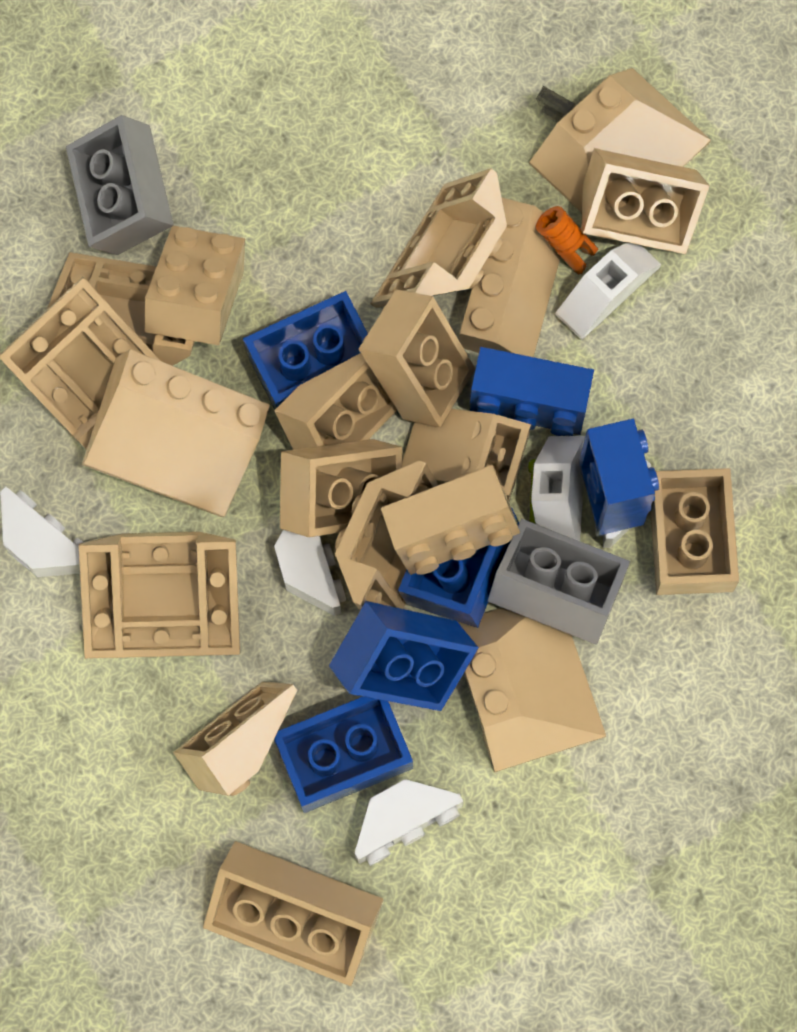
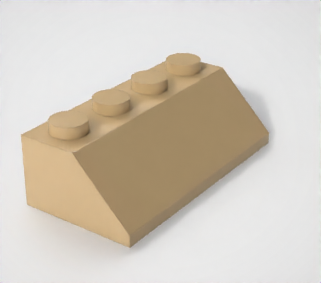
[459,198,561,357]
[203,841,384,986]

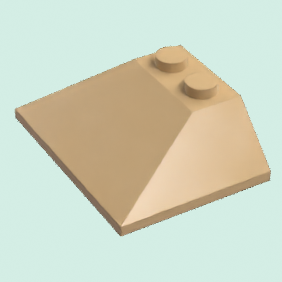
[529,68,711,213]
[370,168,507,308]
[47,252,195,366]
[0,277,161,450]
[335,460,439,610]
[79,532,240,659]
[458,608,606,772]

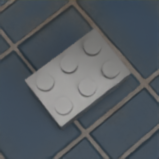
[66,115,174,255]
[488,518,630,645]

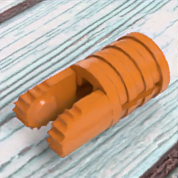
[536,206,599,275]

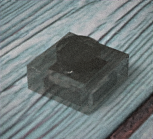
[536,86,576,123]

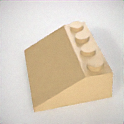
[82,349,270,517]

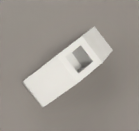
[555,242,661,340]
[531,436,585,541]
[1,486,84,577]
[274,530,346,616]
[355,779,463,866]

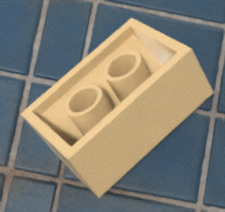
[581,148,710,254]

